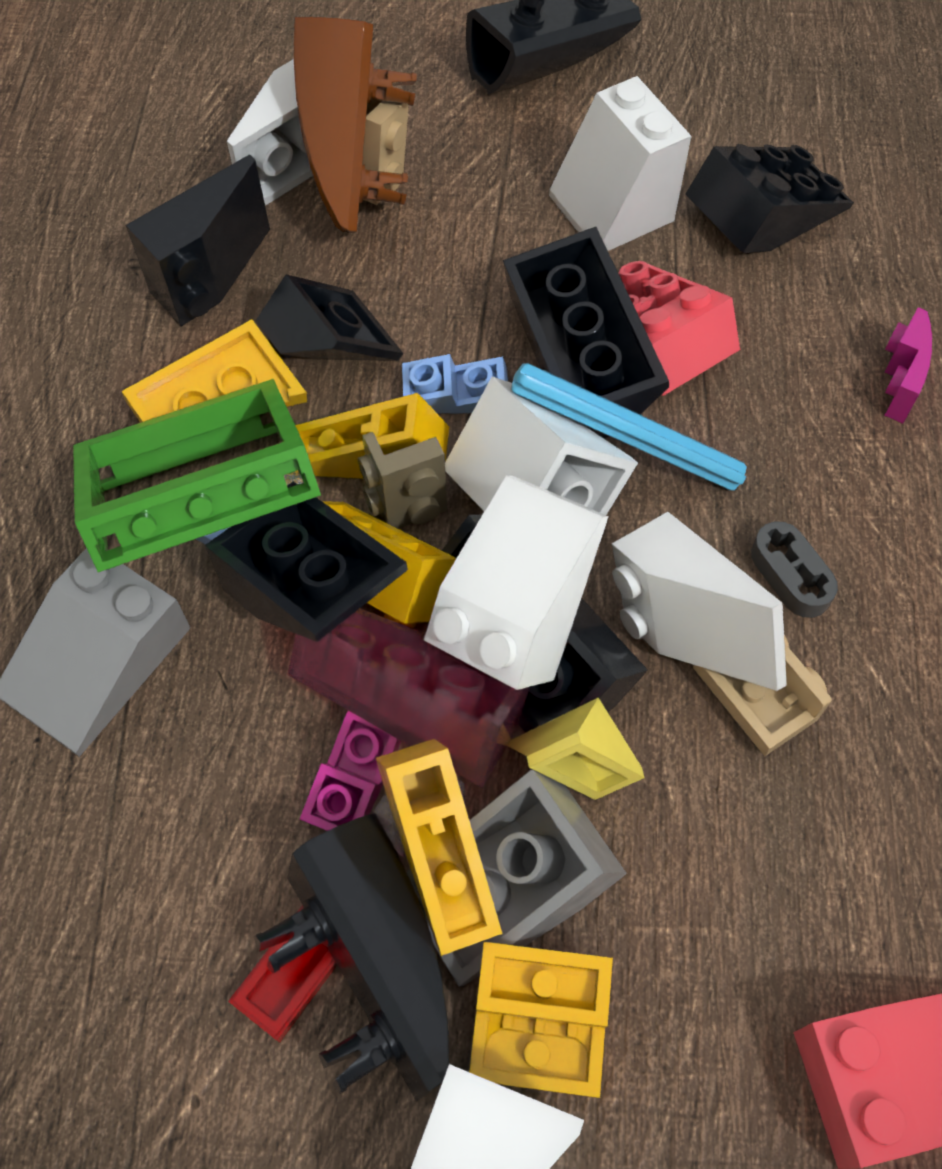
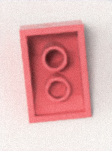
[793,993,942,1169]

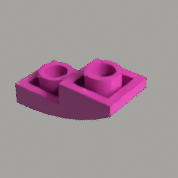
[884,307,932,424]
[300,709,405,831]

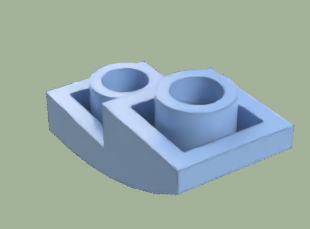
[402,354,508,414]

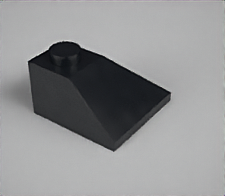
[255,274,404,361]

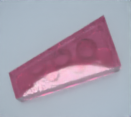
[288,609,529,788]

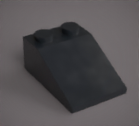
[126,154,270,326]
[205,481,408,642]

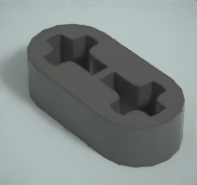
[751,521,838,618]

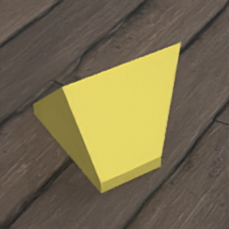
[504,698,644,800]

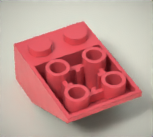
[618,261,740,396]

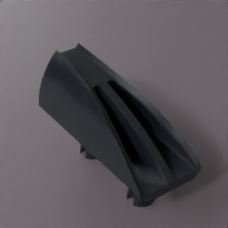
[466,0,642,95]
[254,813,449,1102]

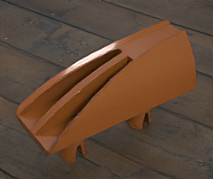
[294,17,417,233]

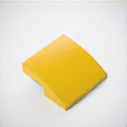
[469,942,613,1098]

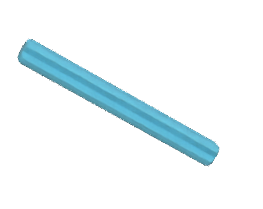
[511,363,747,490]

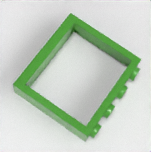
[73,379,321,572]

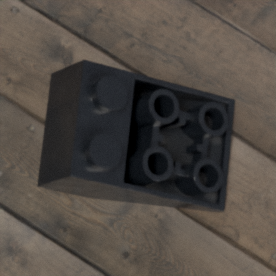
[685,144,854,253]

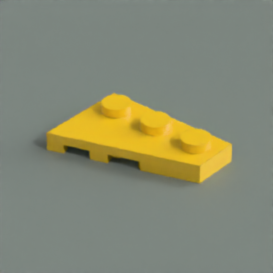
[122,319,307,423]

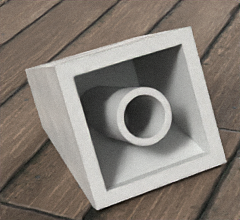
[549,76,691,251]
[445,377,638,515]
[411,1064,584,1169]

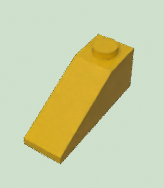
[287,393,449,478]
[322,501,457,628]
[376,739,503,956]

